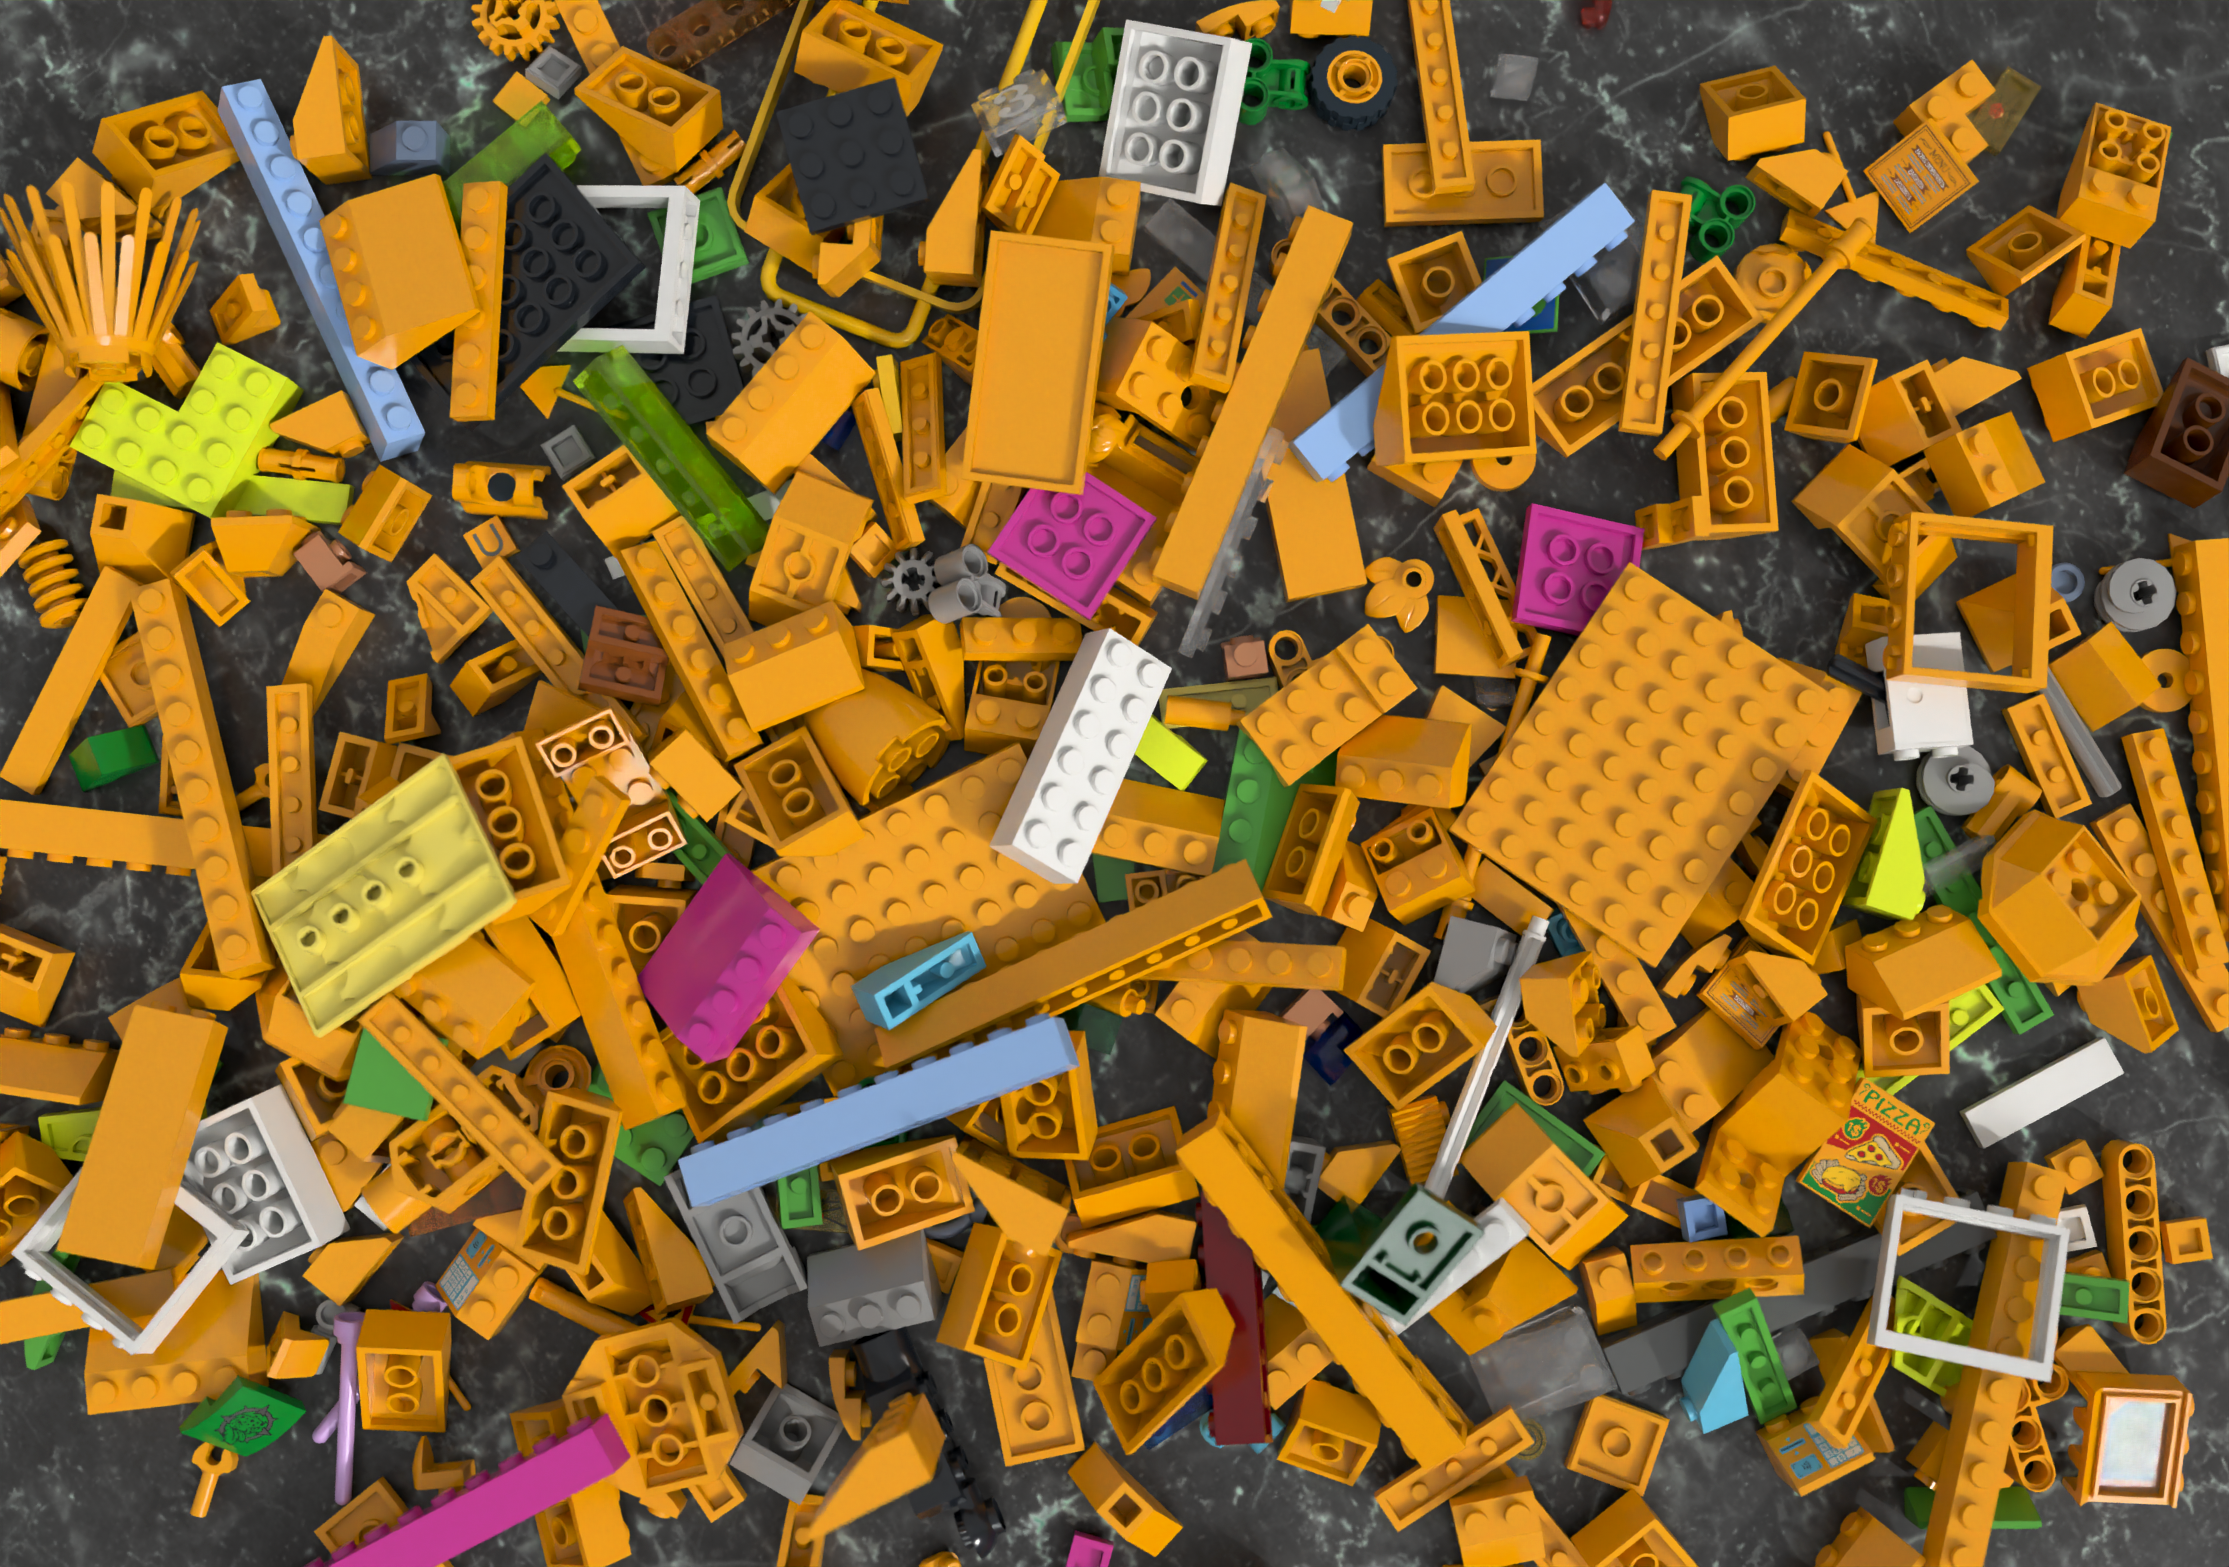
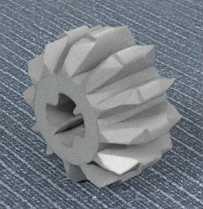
[880,548,942,616]

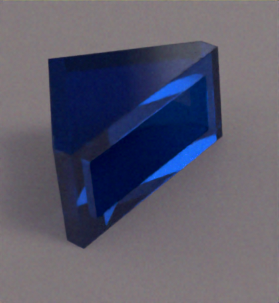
[1303,1011,1364,1086]

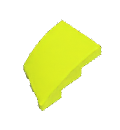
[1891,1275,1973,1398]

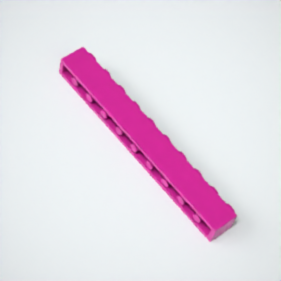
[303,1413,631,1567]

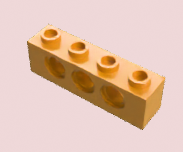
[1630,1236,1804,1303]

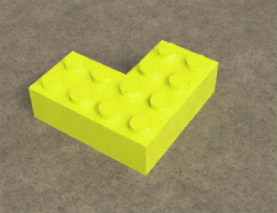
[69,342,304,519]

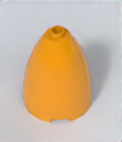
[801,668,952,812]

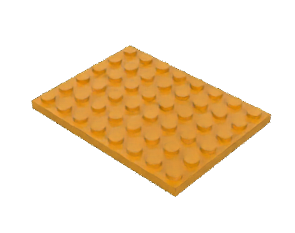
[1448,562,1836,968]
[750,741,1106,1097]

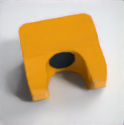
[452,461,551,520]

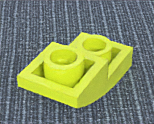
[1135,714,1208,791]

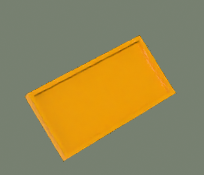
[961,230,1115,495]

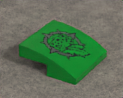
[179,1376,306,1457]

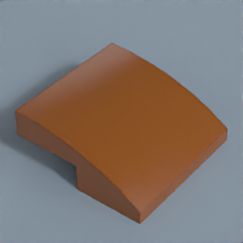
[578,606,669,707]

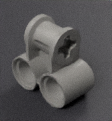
[928,544,1006,624]

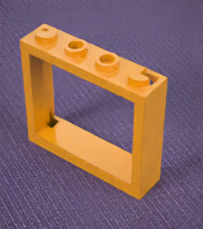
[1882,512,2053,693]

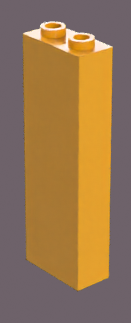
[1257,345,1367,603]
[56,1001,228,1270]

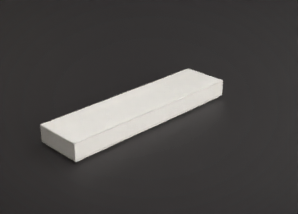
[1960,1037,2124,1149]

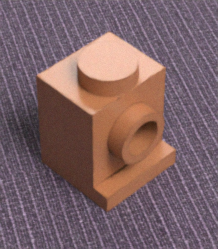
[293,531,367,594]
[1221,635,1268,682]
[1279,989,1343,1040]

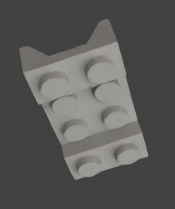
[664,1169,808,1324]

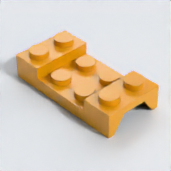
[1236,624,1417,788]

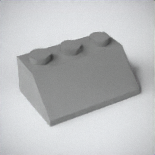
[807,1229,945,1347]

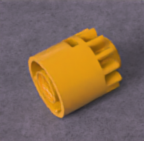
[0,307,49,392]

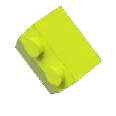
[1841,788,1925,920]

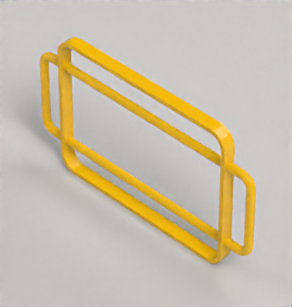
[727,0,1101,349]

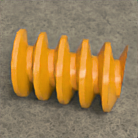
[17,539,88,629]

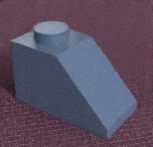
[369,121,450,175]

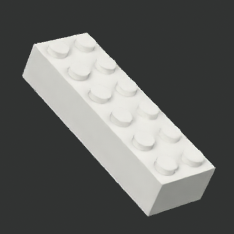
[989,628,1172,884]

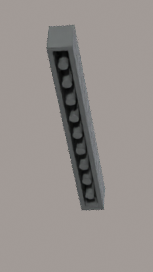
[1595,1187,1997,1395]

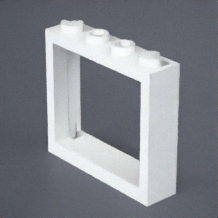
[558,185,700,354]
[11,1168,250,1355]
[1866,1188,2070,1382]

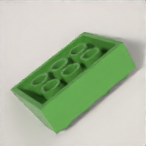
[1212,729,1339,893]

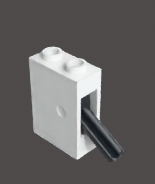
[1826,632,1973,761]

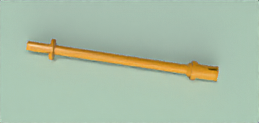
[1653,217,1876,460]
[1433,633,1552,940]

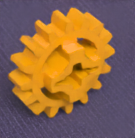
[471,0,560,62]

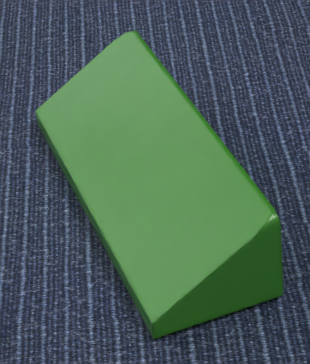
[1904,1486,2042,1529]

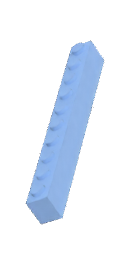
[218,79,425,462]
[1287,182,1635,483]
[678,1013,1080,1207]

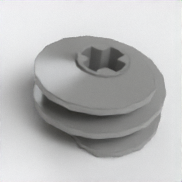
[2094,558,2177,632]
[1916,746,1995,816]

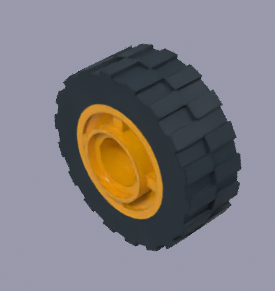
[1308,35,1398,131]

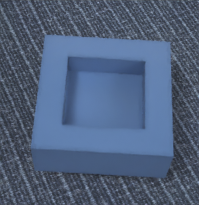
[1677,1194,1728,1242]

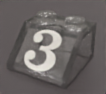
[971,69,1067,158]

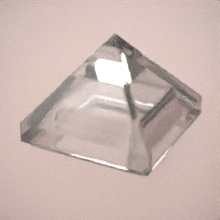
[1472,676,1516,711]

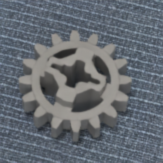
[731,299,807,378]

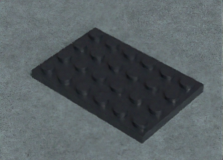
[409,153,646,431]

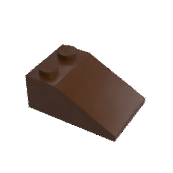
[2124,357,2229,509]

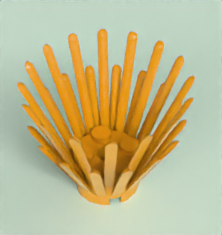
[0,181,201,383]

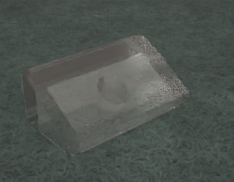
[1922,835,1996,898]

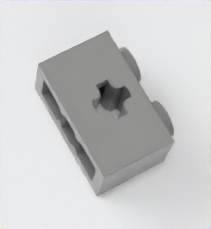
[1283,1135,1326,1223]

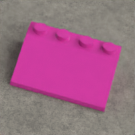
[637,853,820,1064]

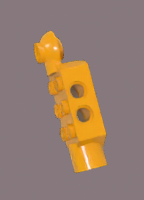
[361,1045,591,1234]

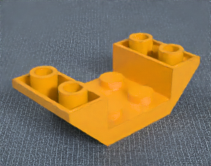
[812,215,884,298]
[1791,444,1957,600]
[749,471,874,627]
[535,705,688,879]
[1459,1102,1628,1271]

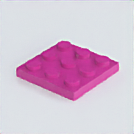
[988,472,1157,621]
[1511,503,1644,636]

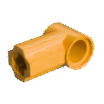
[152,322,201,399]
[1961,764,2042,848]

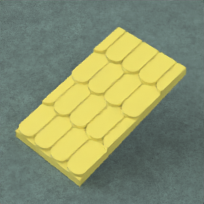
[250,753,518,1038]

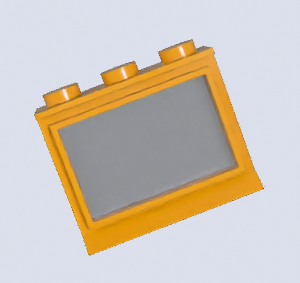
[2062,1372,2194,1508]

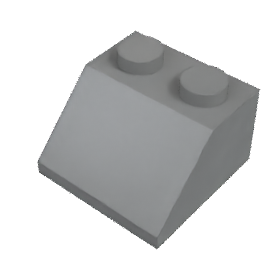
[1434,916,1519,996]
[729,1383,844,1505]

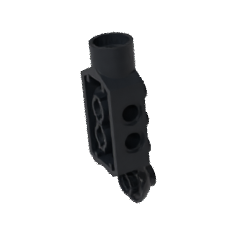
[851,1327,1006,1559]

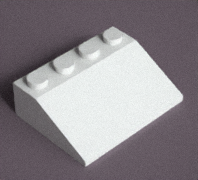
[1098,20,1252,206]
[182,1084,351,1285]

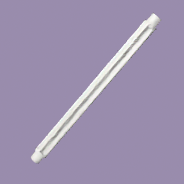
[1424,915,1549,1200]

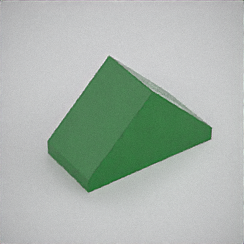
[68,725,160,792]

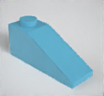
[851,931,987,1030]
[1679,1318,1748,1434]

